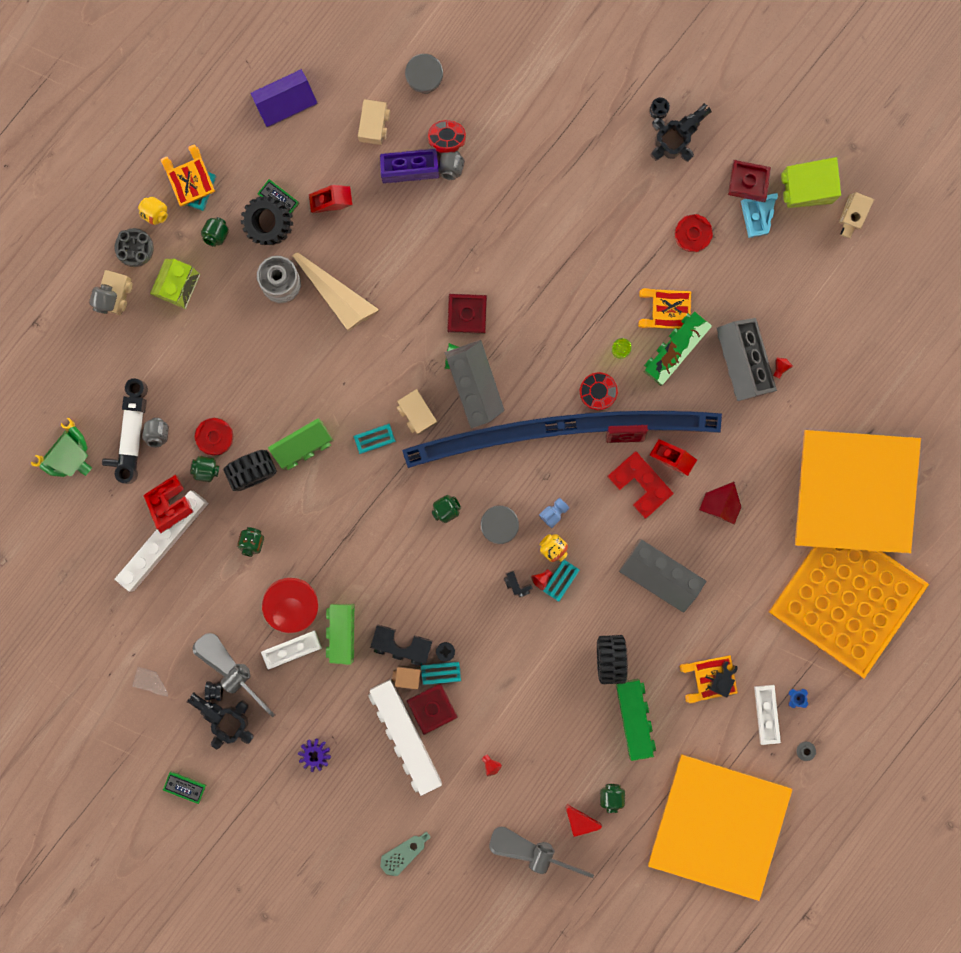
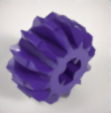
[298,738,331,772]

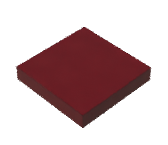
[728,160,771,202]
[447,294,487,334]
[606,425,648,443]
[406,683,458,735]

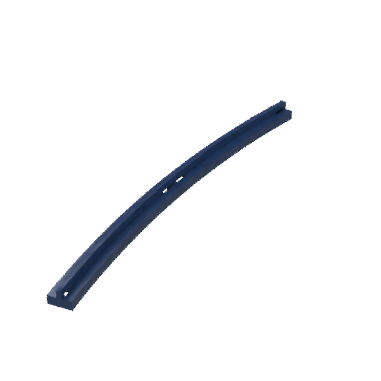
[402,411,722,468]

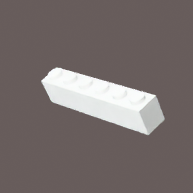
[115,490,209,592]
[368,679,442,796]

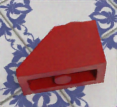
[309,185,353,213]
[650,439,697,476]

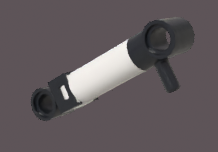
[102,378,148,484]

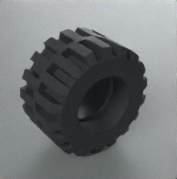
[241,196,293,245]
[223,450,277,491]
[597,635,628,685]

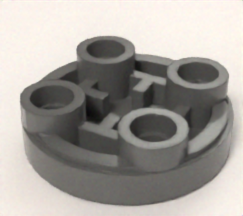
[405,54,443,94]
[114,228,154,267]
[481,506,519,544]

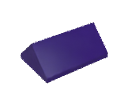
[250,69,318,127]
[380,149,439,184]

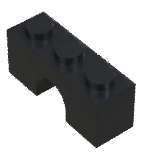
[370,624,433,666]

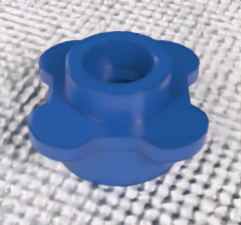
[789,689,808,708]

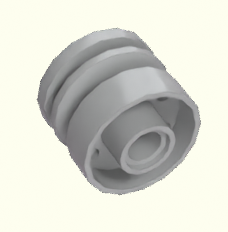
[257,256,301,303]

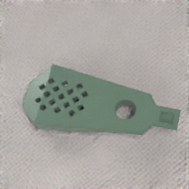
[380,831,431,876]

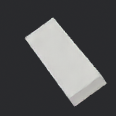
[261,630,322,670]
[754,685,781,745]

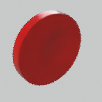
[262,578,318,633]

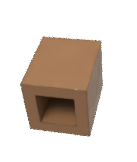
[392,666,421,689]

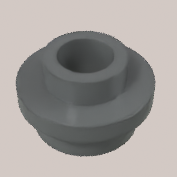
[796,741,816,761]

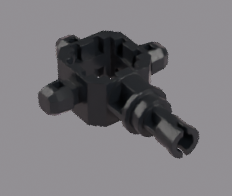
[651,103,712,162]
[187,692,254,750]

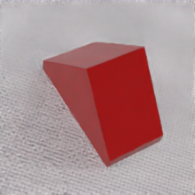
[565,804,602,837]

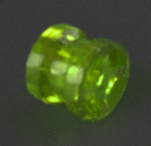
[611,338,632,359]

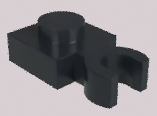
[709,661,738,698]

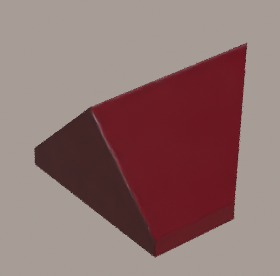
[699,482,742,525]

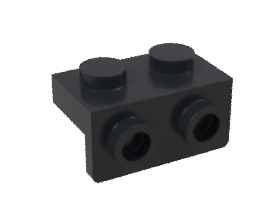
[504,570,533,598]

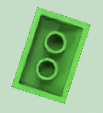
[268,418,333,470]
[326,604,355,665]

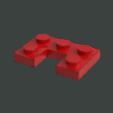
[607,451,674,519]
[143,474,194,533]

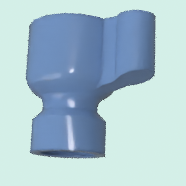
[539,498,570,528]

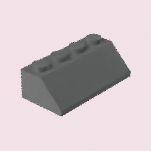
[716,318,777,401]
[444,340,505,429]
[619,539,707,613]

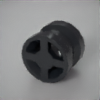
[649,97,670,119]
[436,642,455,662]
[205,681,223,701]

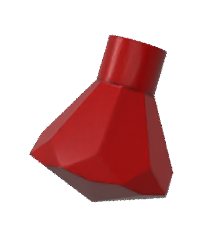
[773,357,793,379]
[531,569,552,590]
[482,754,502,776]

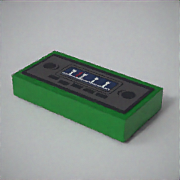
[257,179,300,213]
[163,771,207,804]

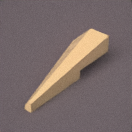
[292,253,379,332]

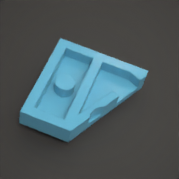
[741,193,778,238]

